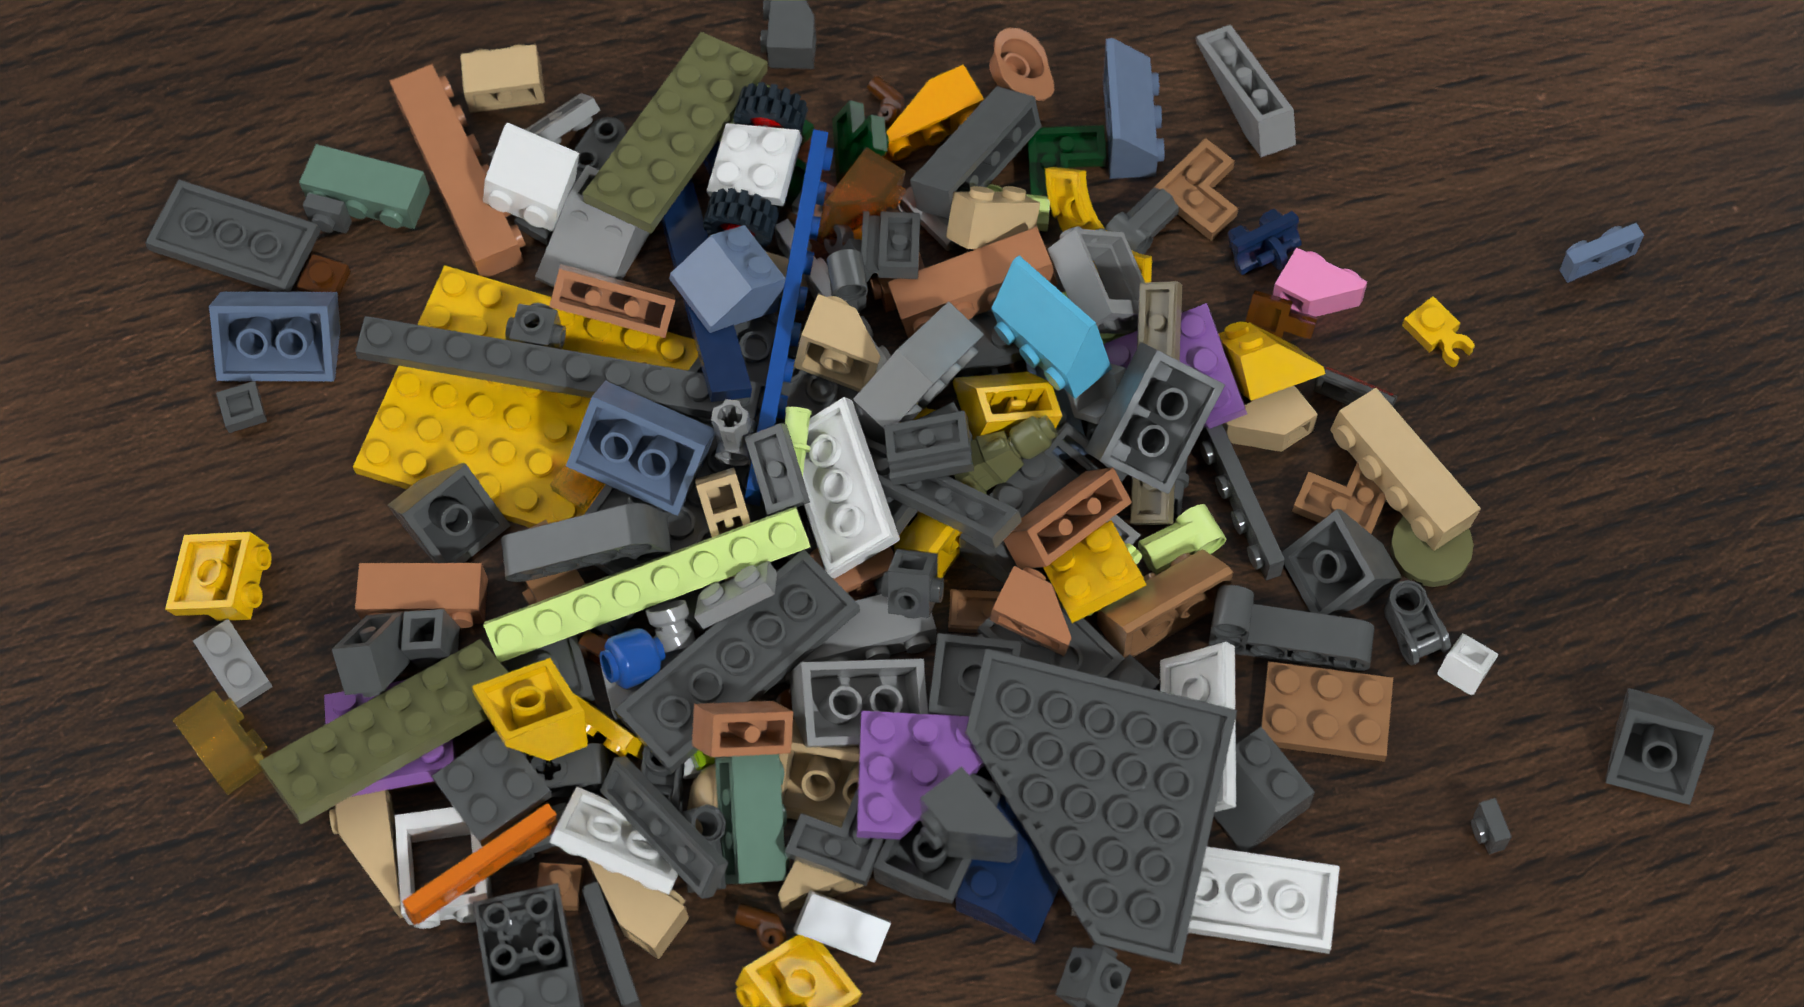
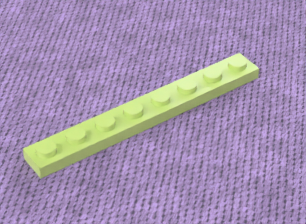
[484,506,811,663]

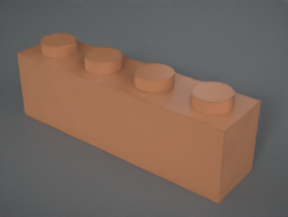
[888,227,1058,339]

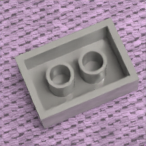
[853,301,984,428]

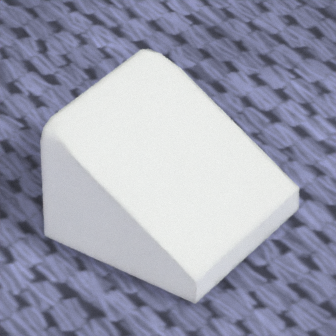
[1438,633,1499,695]

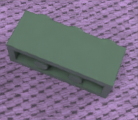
[299,144,430,229]
[715,754,789,884]

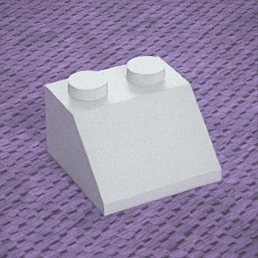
[483,123,579,231]

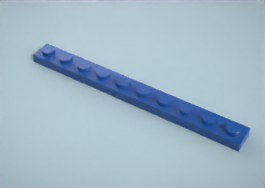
[744,129,834,506]

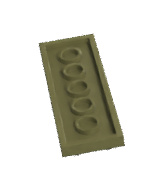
[583,32,768,234]
[259,639,508,824]

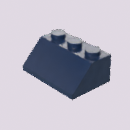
[956,795,1059,944]

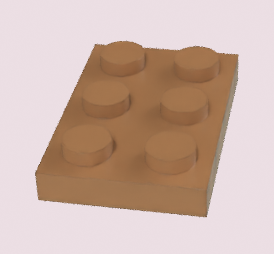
[1261,661,1393,762]

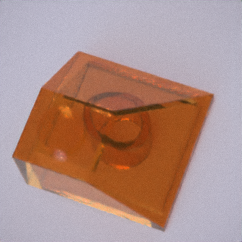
[817,147,906,245]

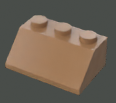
[1096,549,1233,659]

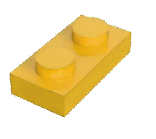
[574,694,644,760]

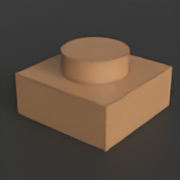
[537,863,584,911]

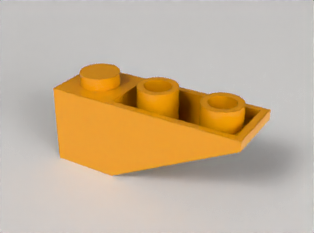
[880,64,984,165]

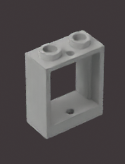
[1048,227,1145,334]

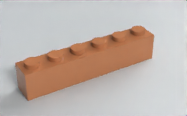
[390,64,526,278]

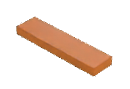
[402,803,558,925]

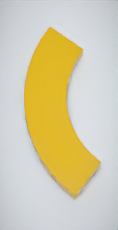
[1045,167,1152,283]

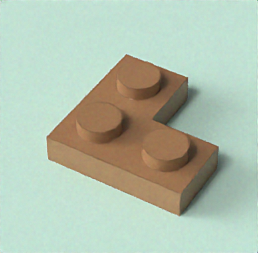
[1155,138,1238,241]
[1292,462,1386,534]

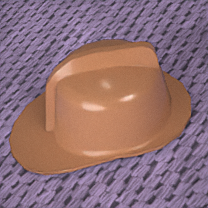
[989,28,1054,101]

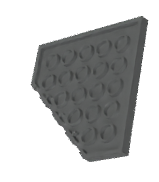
[965,649,1237,965]

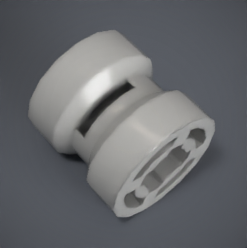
[646,600,696,652]

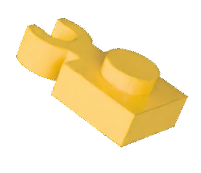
[1402,296,1474,368]

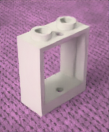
[395,807,493,929]

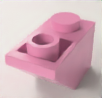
[1273,247,1367,317]

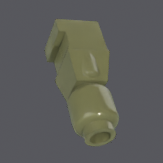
[954,415,1058,495]

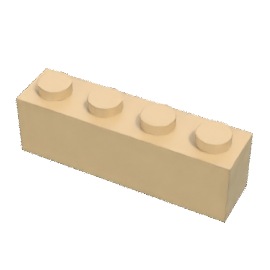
[1330,388,1481,551]

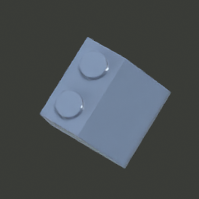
[669,225,786,333]

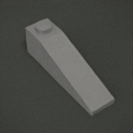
[1196,25,1296,157]

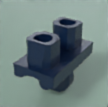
[1228,208,1302,275]

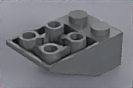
[473,883,585,1007]

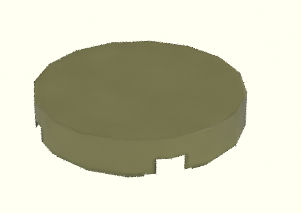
[1390,516,1474,587]

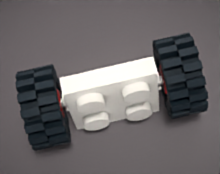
[703,82,808,249]

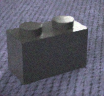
[332,612,411,697]

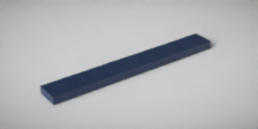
[661,177,752,402]

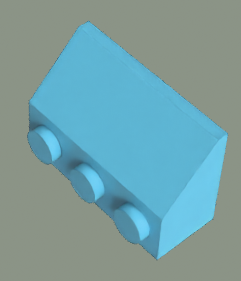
[991,255,1112,399]

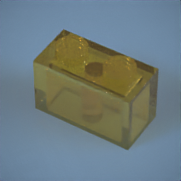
[173,690,268,795]

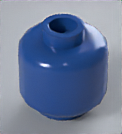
[600,628,666,689]

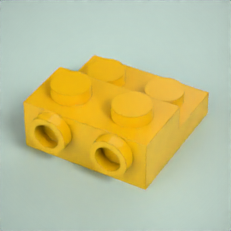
[165,532,272,621]
[736,934,862,1007]

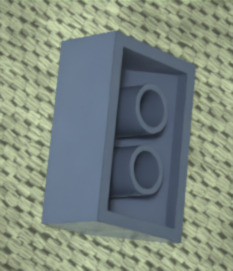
[1103,38,1164,178]
[209,292,340,381]
[566,380,715,516]

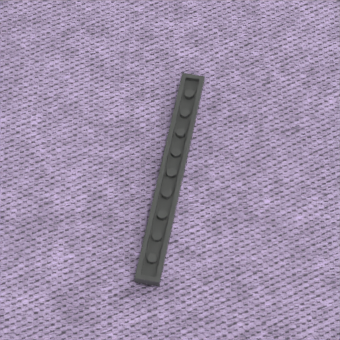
[355,316,761,420]

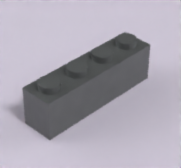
[910,86,1041,219]

